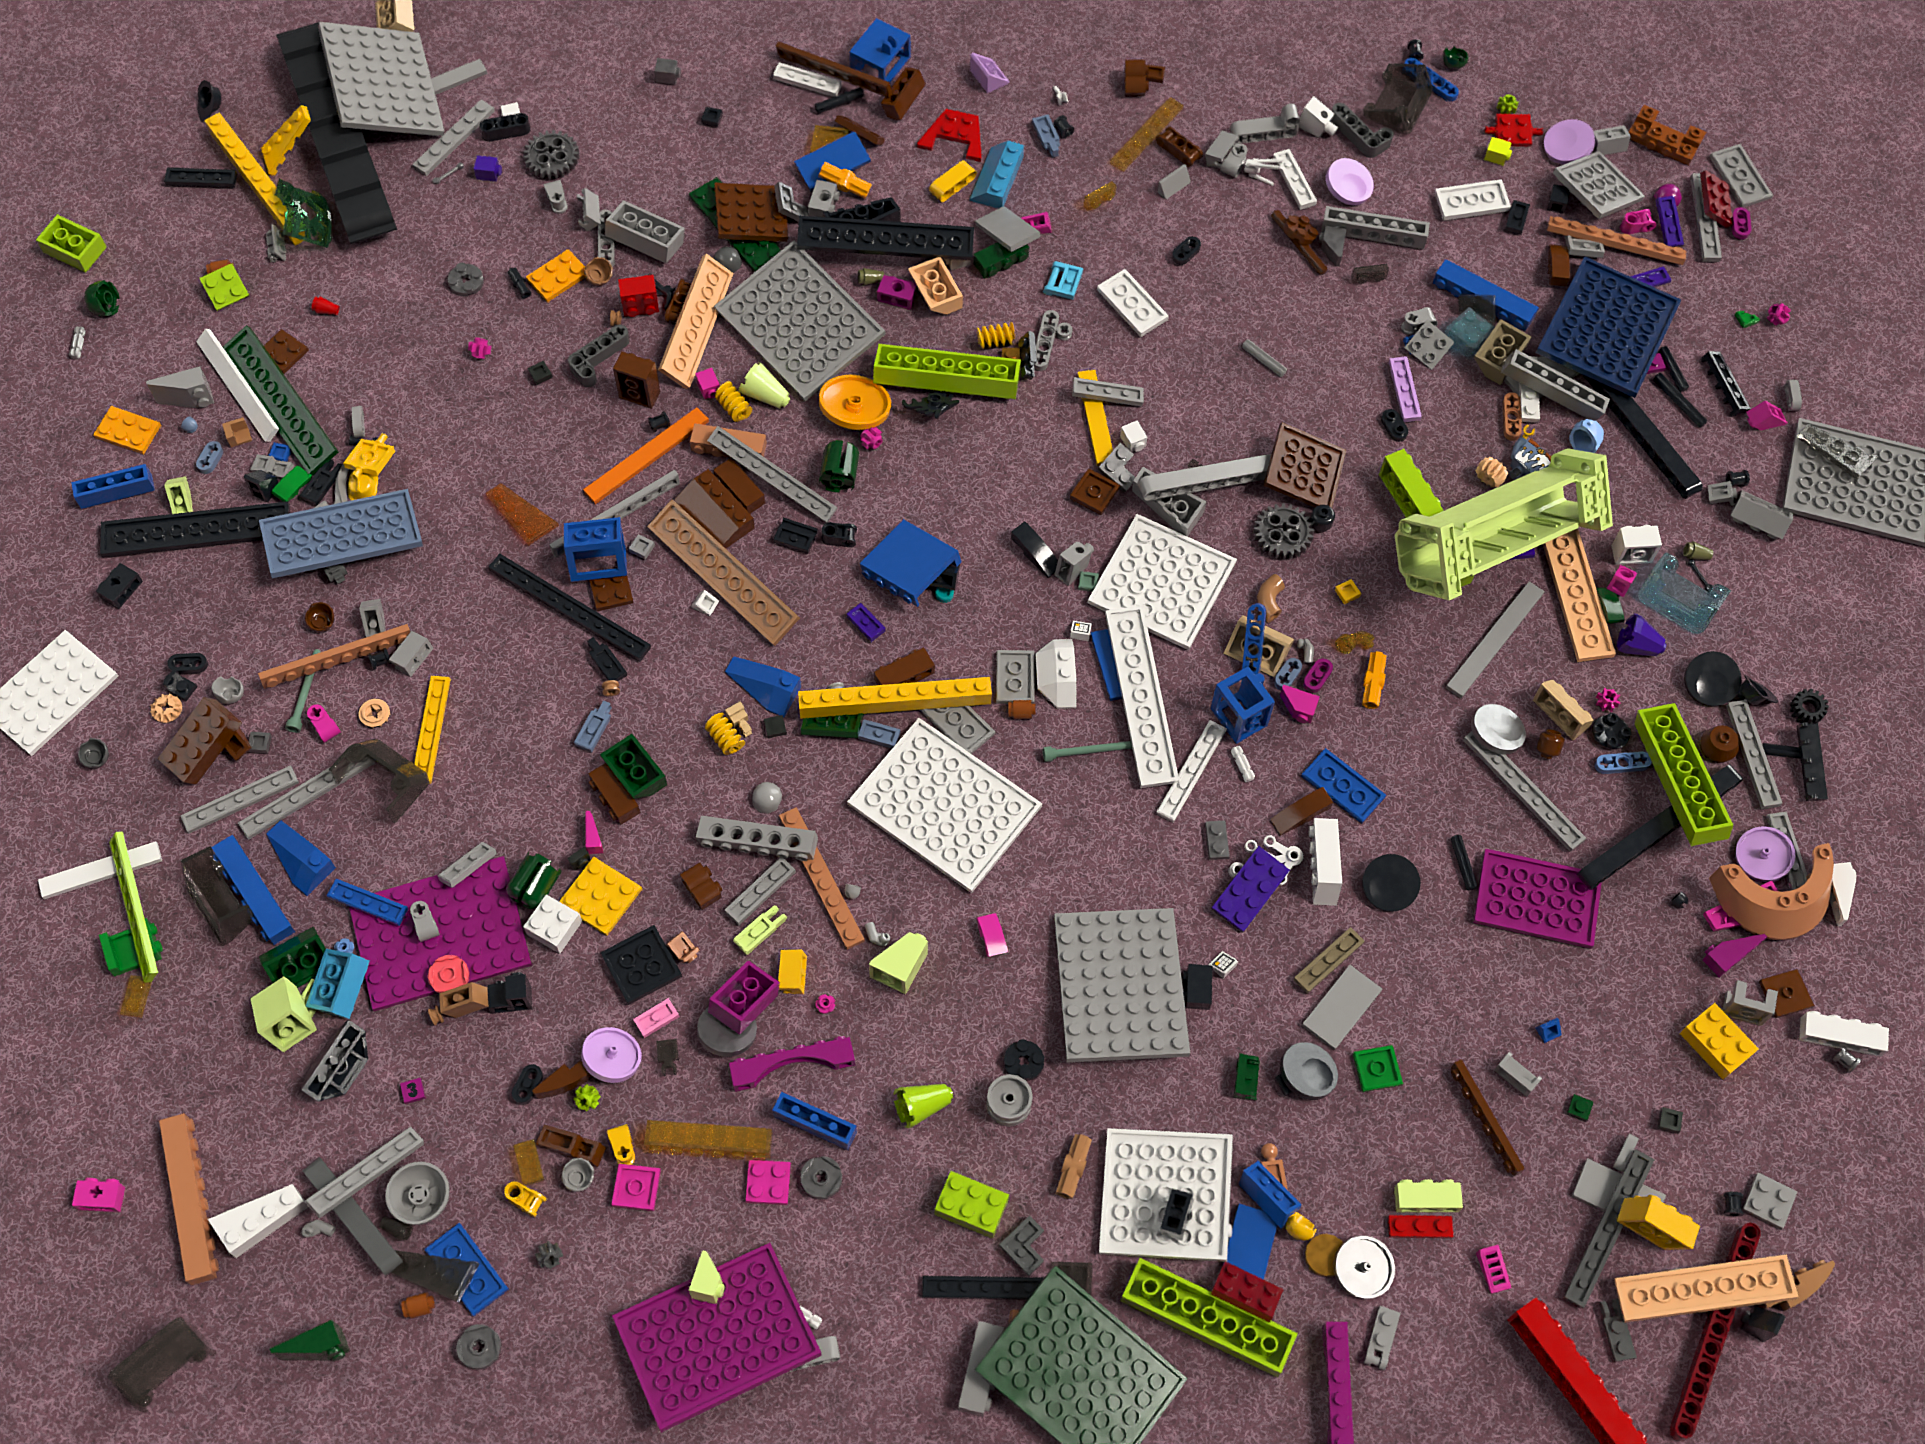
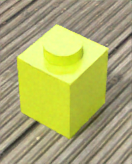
[1484,137,1512,166]

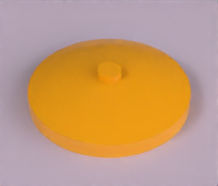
[819,375,891,430]

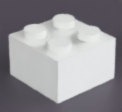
[1611,525,1662,565]
[523,895,582,954]

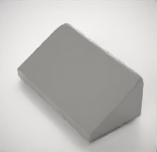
[1158,164,1191,199]

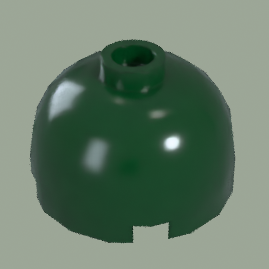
[84,280,120,316]

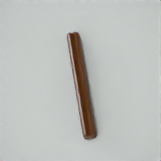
[1271,210,1328,275]

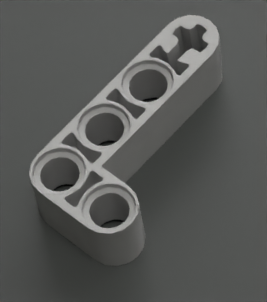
[1230,104,1300,144]

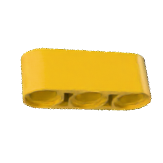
[929,161,977,202]

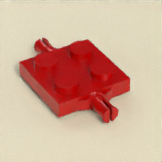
[1484,114,1543,147]

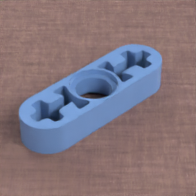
[1594,751,1652,774]

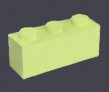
[1394,1180,1463,1212]

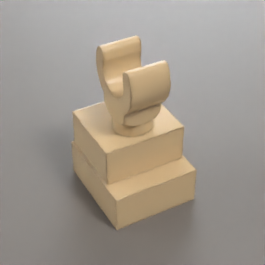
[725,702,752,737]

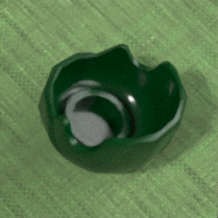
[1443,46,1469,69]

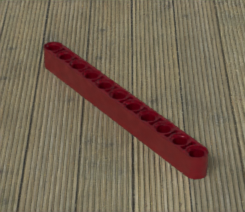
[1669,1222,1761,1441]

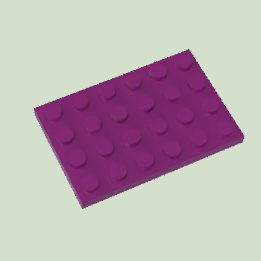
[1473,848,1602,949]

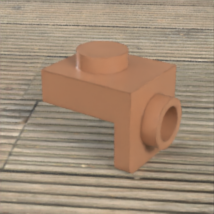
[666,931,700,963]

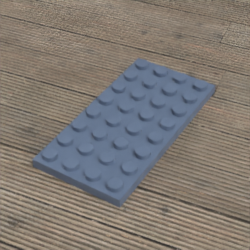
[259,489,423,578]

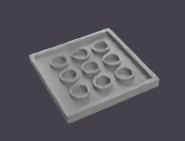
[1553,151,1645,219]

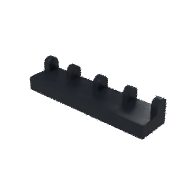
[1700,351,1751,417]
[1796,722,1828,801]

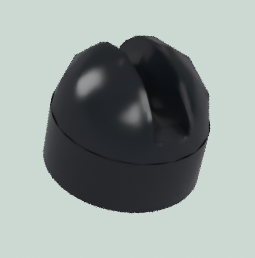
[1670,891,1688,909]

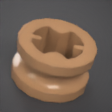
[610,310,622,326]
[602,680,620,696]
[428,1005,444,1026]

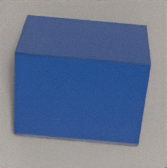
[1535,1018,1562,1043]

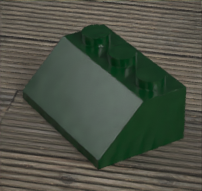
[600,734,667,799]
[259,926,327,988]

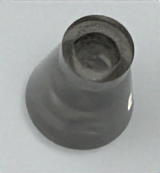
[379,1216,413,1241]

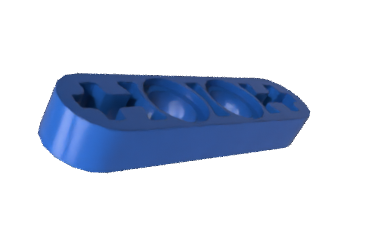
[1403,58,1459,102]
[1242,603,1266,675]

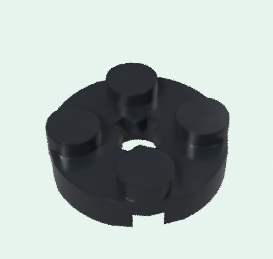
[1004,1039,1045,1081]

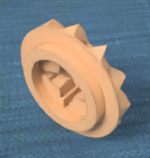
[150,694,182,723]
[359,699,390,729]

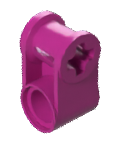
[1620,209,1656,234]
[307,704,341,743]

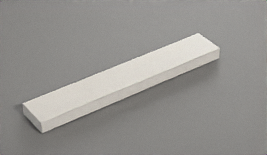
[1156,720,1227,823]
[38,842,162,899]

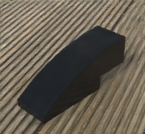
[1011,521,1058,578]

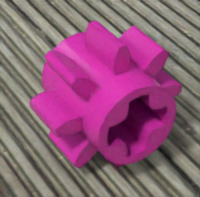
[1767,303,1791,326]
[468,338,491,358]
[860,427,883,449]
[1596,688,1620,712]

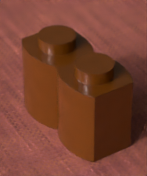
[1124,59,1149,96]
[680,862,723,910]

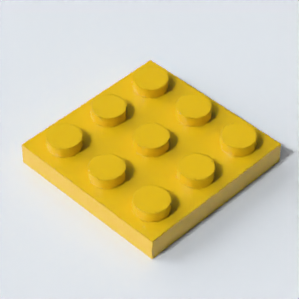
[559,857,642,936]

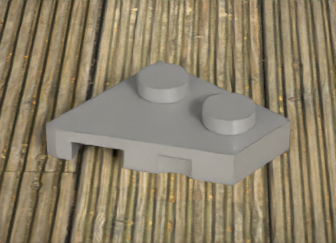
[1564,235,1605,258]

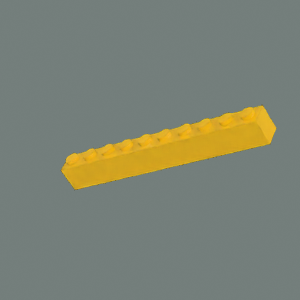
[204,113,310,246]
[798,677,992,719]

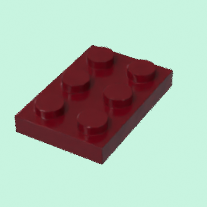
[1700,170,1733,228]
[1211,1262,1284,1323]

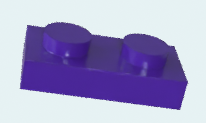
[847,603,886,642]

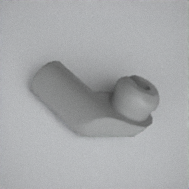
[1297,638,1314,663]
[864,922,890,946]
[302,1219,336,1237]

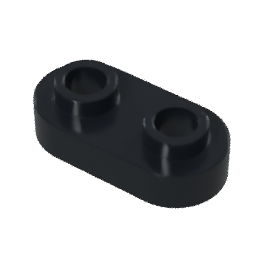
[1172,236,1201,265]
[1381,409,1409,442]
[168,653,208,674]
[512,1064,543,1105]

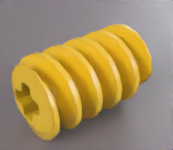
[977,322,1015,349]
[715,381,752,422]
[705,713,745,755]

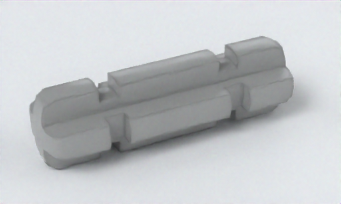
[69,327,86,359]

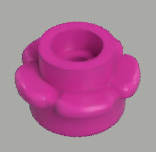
[815,994,835,1014]

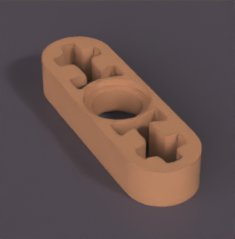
[1503,392,1522,441]

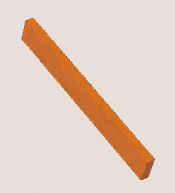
[583,407,709,505]

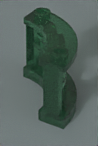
[274,178,332,248]

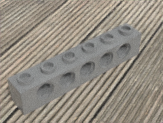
[1321,206,1430,249]
[696,816,818,861]

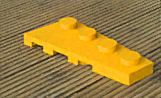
[261,105,311,176]

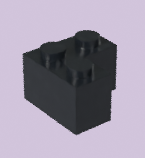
[488,972,532,1014]

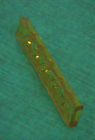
[1110,97,1184,172]

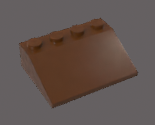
[674,469,755,548]

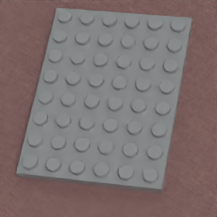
[318,22,444,136]
[714,241,886,401]
[1782,418,1925,547]
[1054,908,1190,1062]

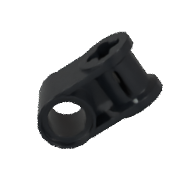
[821,522,857,547]

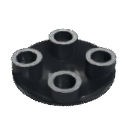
[1592,713,1632,749]

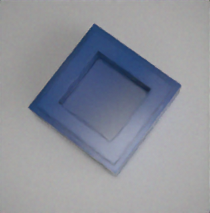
[268,443,292,462]

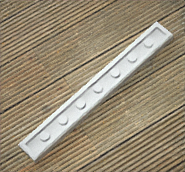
[197,329,279,442]

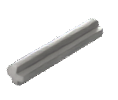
[1242,339,1287,377]

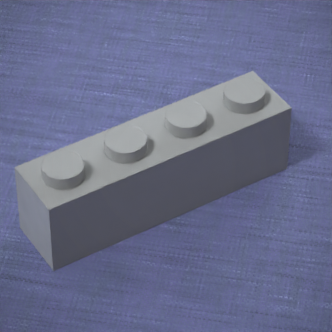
[958,1321,1004,1417]

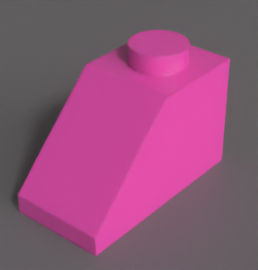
[1747,401,1788,431]
[1280,685,1320,724]

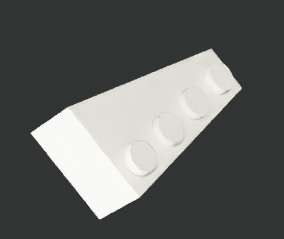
[1309,818,1342,906]
[208,1184,308,1258]

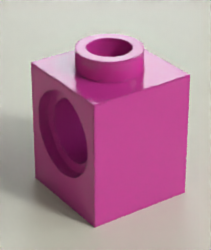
[695,368,720,399]
[1607,565,1637,597]

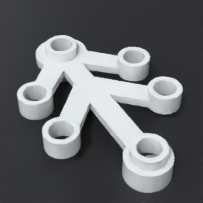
[1228,835,1303,886]

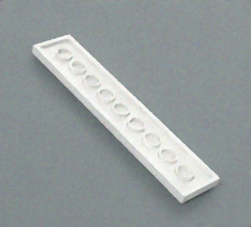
[1105,605,1179,788]

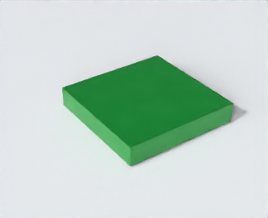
[1353,1045,1403,1092]

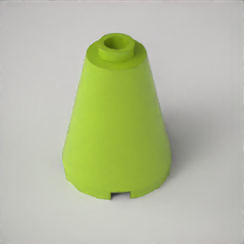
[894,1084,953,1128]

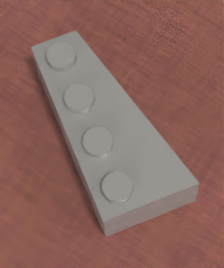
[1132,467,1206,537]

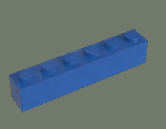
[1433,259,1539,331]
[212,834,295,945]

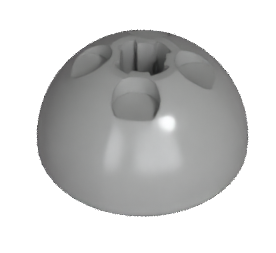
[386,1162,450,1225]

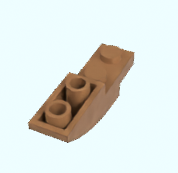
[1757,1260,1835,1311]

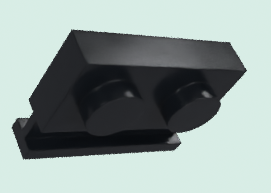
[773,517,818,554]

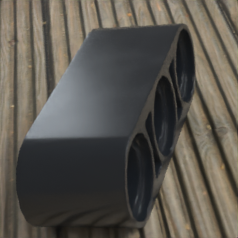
[479,113,531,142]

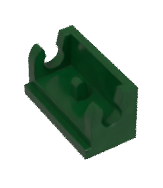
[1233,1053,1260,1101]

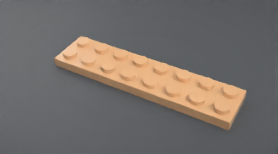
[658,254,733,389]
[1543,528,1616,662]
[1614,1255,1798,1323]

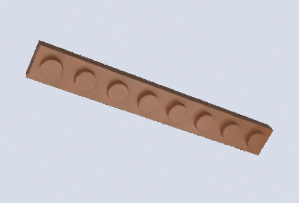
[1547,216,1686,265]
[258,624,410,689]
[779,807,865,950]

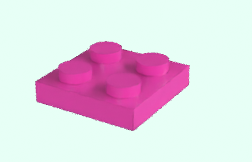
[746,1160,791,1205]
[612,1164,661,1211]

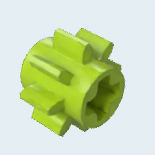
[1496,94,1519,114]
[573,1084,601,1111]

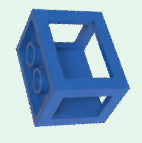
[849,18,911,82]
[564,517,627,582]
[1210,666,1275,744]

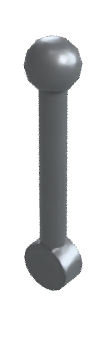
[433,163,464,185]

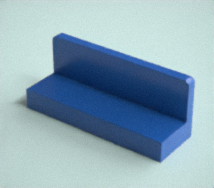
[1239,1161,1302,1228]

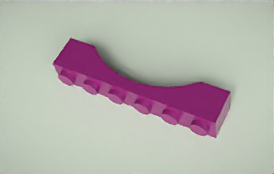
[729,1036,855,1092]
[1322,1321,1354,1444]

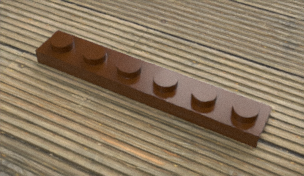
[1451,1059,1525,1177]

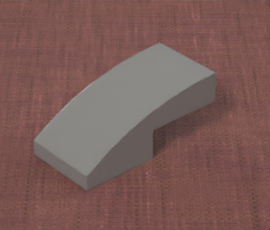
[250,455,295,480]

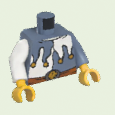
[1509,425,1551,480]

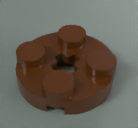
[1283,215,1318,245]

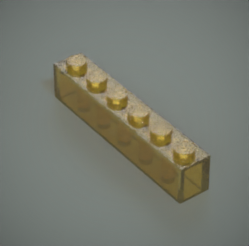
[644,1120,773,1161]

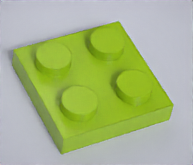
[199,263,249,311]

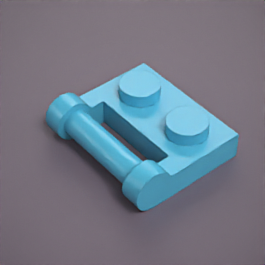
[1043,261,1083,300]

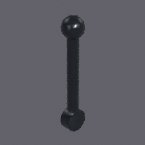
[1688,559,1713,592]

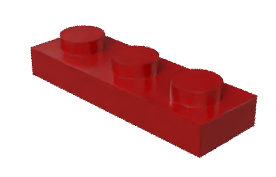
[1388,1215,1454,1238]

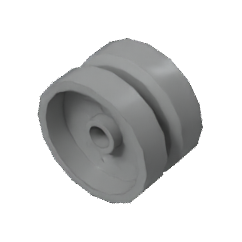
[986,1074,1033,1127]

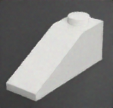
[1830,862,1856,926]

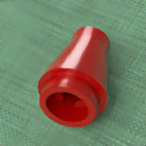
[311,296,340,316]

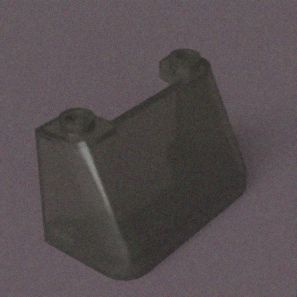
[1363,63,1432,134]

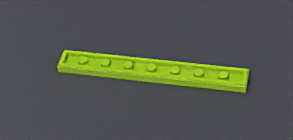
[109,832,158,983]

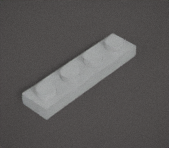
[1072,377,1144,407]
[725,858,796,925]

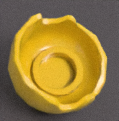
[1285,1212,1317,1241]

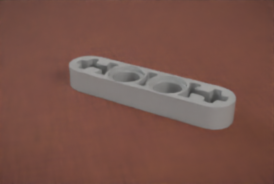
[598,210,615,268]
[1034,310,1059,371]

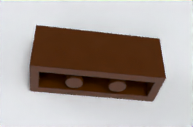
[881,67,926,120]
[714,458,766,514]
[874,647,935,685]
[588,763,641,825]

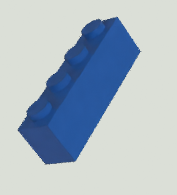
[71,464,155,509]
[772,1092,857,1150]

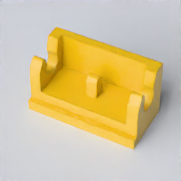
[778,950,807,994]

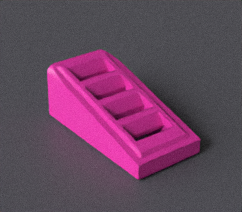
[1021,212,1051,234]
[585,811,603,854]
[1476,1245,1512,1294]

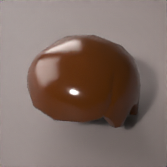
[305,602,335,633]

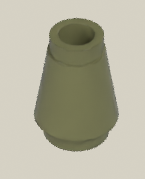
[858,268,884,286]
[1683,541,1713,560]

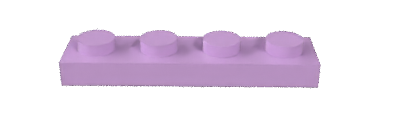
[1388,357,1422,422]

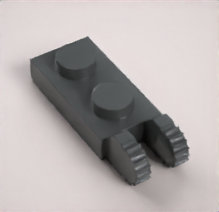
[1599,1298,1637,1363]

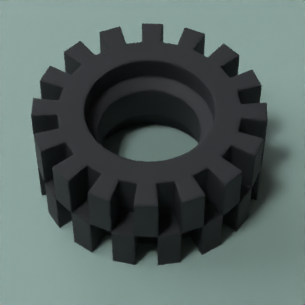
[1790,689,1829,724]

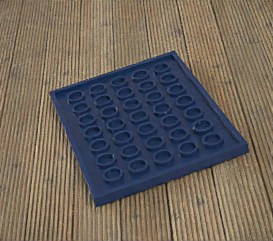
[1536,257,1681,398]

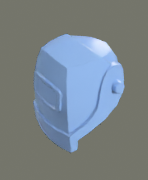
[1569,419,1604,453]

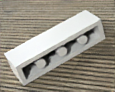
[1799,1011,1889,1057]

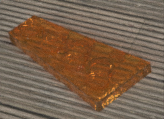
[486,483,559,546]

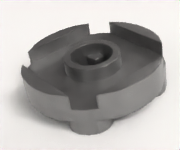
[447,262,484,297]
[801,1156,842,1200]
[456,1324,501,1370]

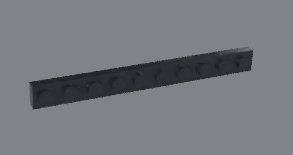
[488,553,651,662]

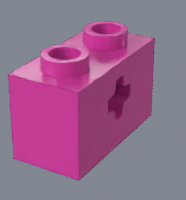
[72,1178,125,1212]

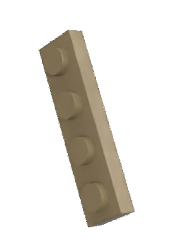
[1293,927,1365,994]

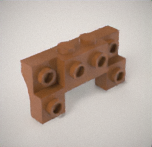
[1629,105,1706,166]

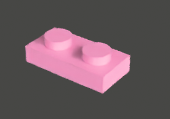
[633,998,679,1038]

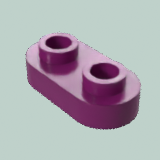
[1732,207,1752,240]
[1303,658,1333,693]

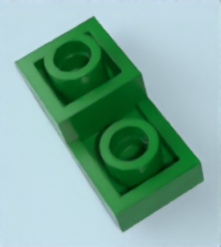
[272,465,312,502]

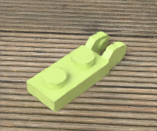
[733,905,787,955]

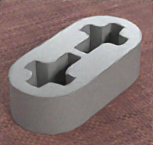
[1785,380,1802,411]
[352,406,365,438]
[1613,1133,1639,1172]

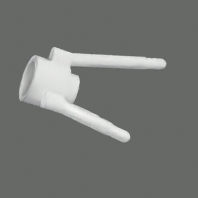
[1245,158,1284,186]

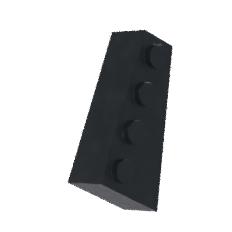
[823,197,901,222]

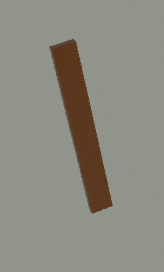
[775,41,893,98]

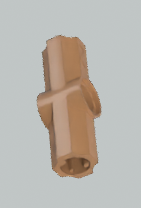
[1056,1134,1092,1200]

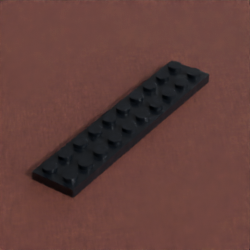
[797,215,974,261]
[100,501,290,557]

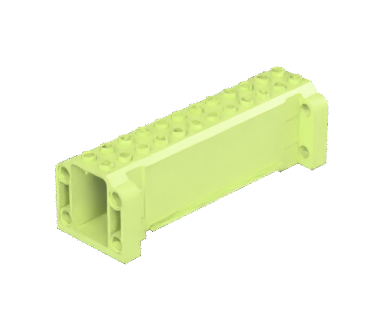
[1395,449,1613,600]

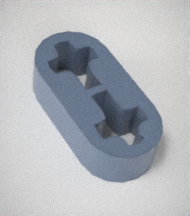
[196,441,223,474]
[1274,658,1302,690]

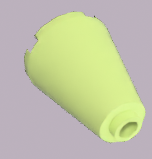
[739,362,790,409]

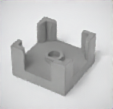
[1722,980,1778,1026]

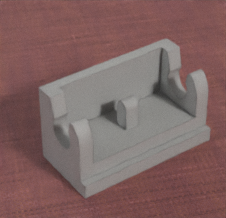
[1593,126,1631,155]
[1205,131,1239,168]
[577,188,600,231]
[389,631,434,677]
[1494,1052,1542,1097]

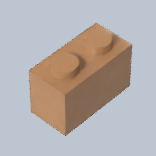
[439,982,489,1018]

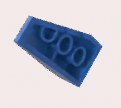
[725,656,801,718]
[266,820,336,896]

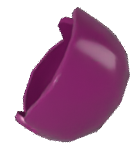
[1653,184,1682,207]

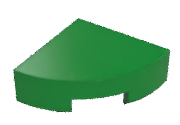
[1735,311,1760,328]

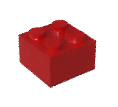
[618,275,659,317]

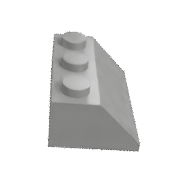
[1730,490,1793,540]

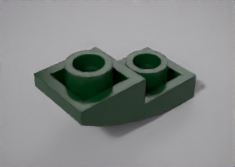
[1596,588,1625,623]

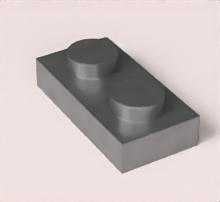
[1205,820,1230,860]

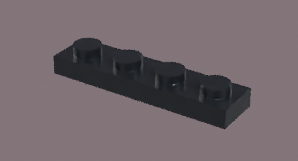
[164,167,237,188]

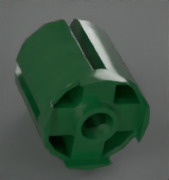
[819,440,859,493]
[506,852,562,909]

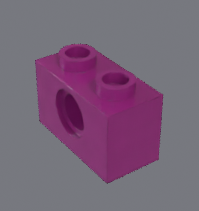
[877,275,917,310]

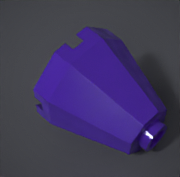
[1616,613,1667,656]

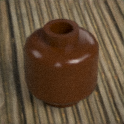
[1536,729,1565,759]

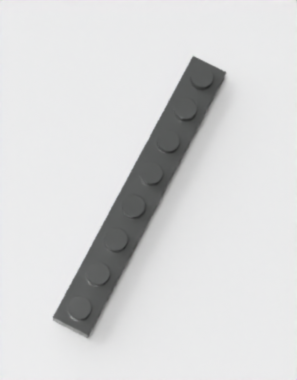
[1563,1149,1655,1309]

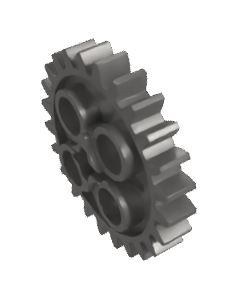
[523,130,580,180]
[1253,503,1314,560]

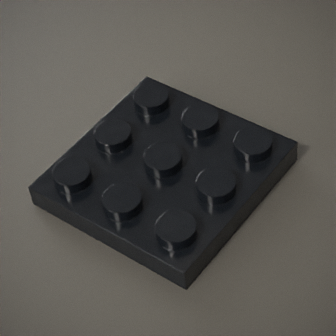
[601,925,682,1005]

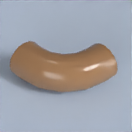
[1257,574,1285,623]

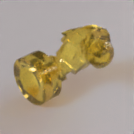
[1335,631,1375,654]

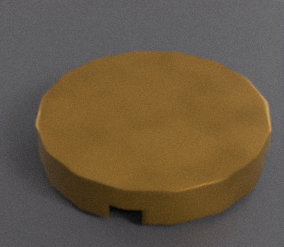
[1305,1234,1343,1277]

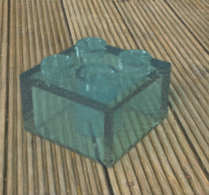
[1444,307,1495,360]

